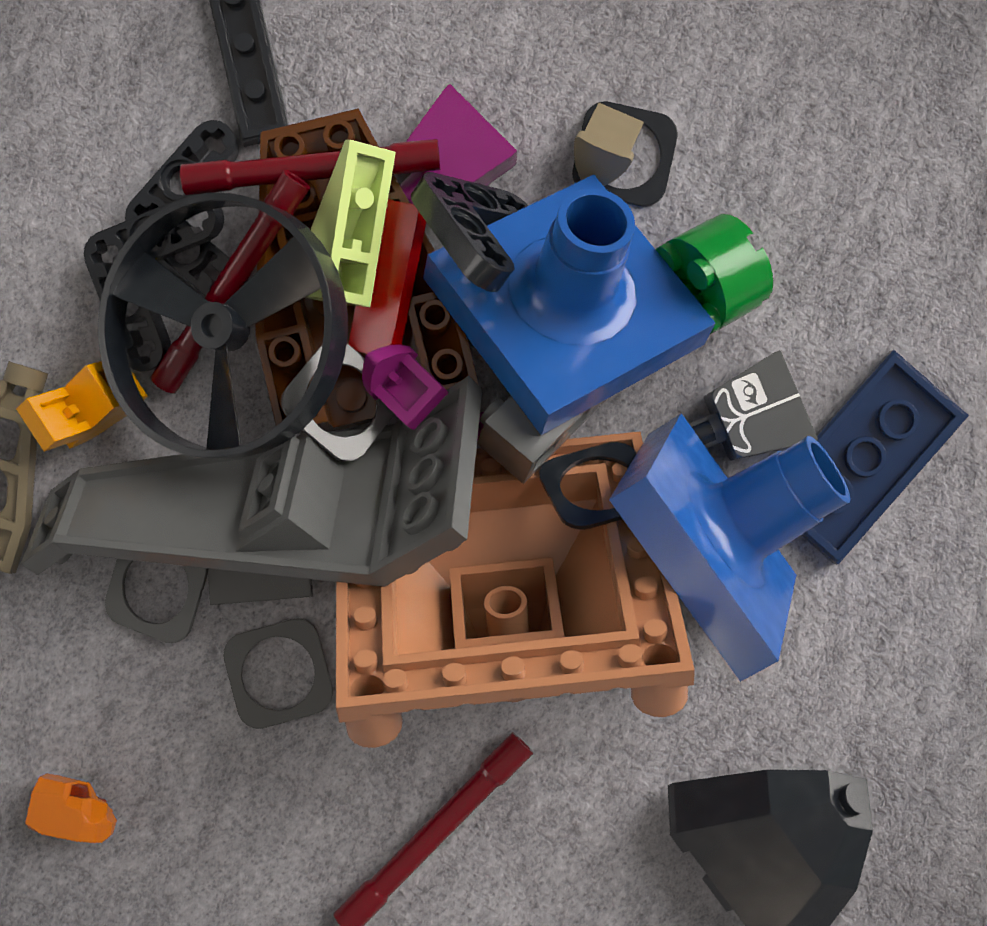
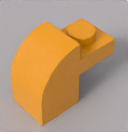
[16,361,148,452]

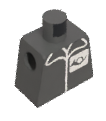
[689,350,818,461]

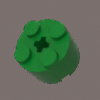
[656,214,773,334]

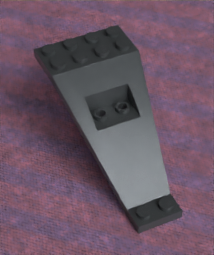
[21,376,482,587]

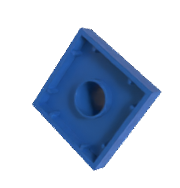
[423,175,716,435]
[609,413,851,682]

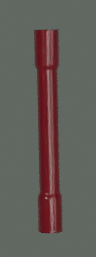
[180,139,441,196]
[150,170,310,394]
[333,732,534,926]

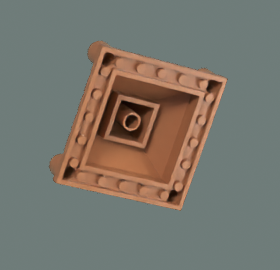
[336,431,695,748]

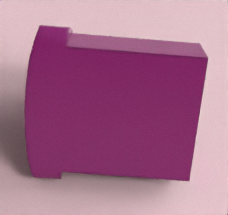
[362,345,449,430]

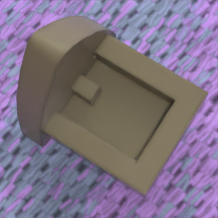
[574,103,644,186]

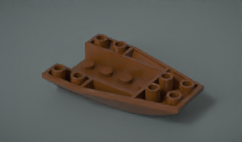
[255,108,479,434]

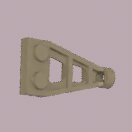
[0,361,48,574]

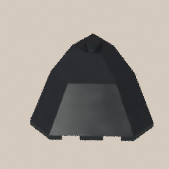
[667,770,873,926]

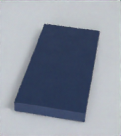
[801,350,969,565]

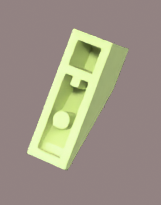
[305,140,396,307]

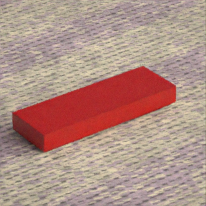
[348,199,426,354]

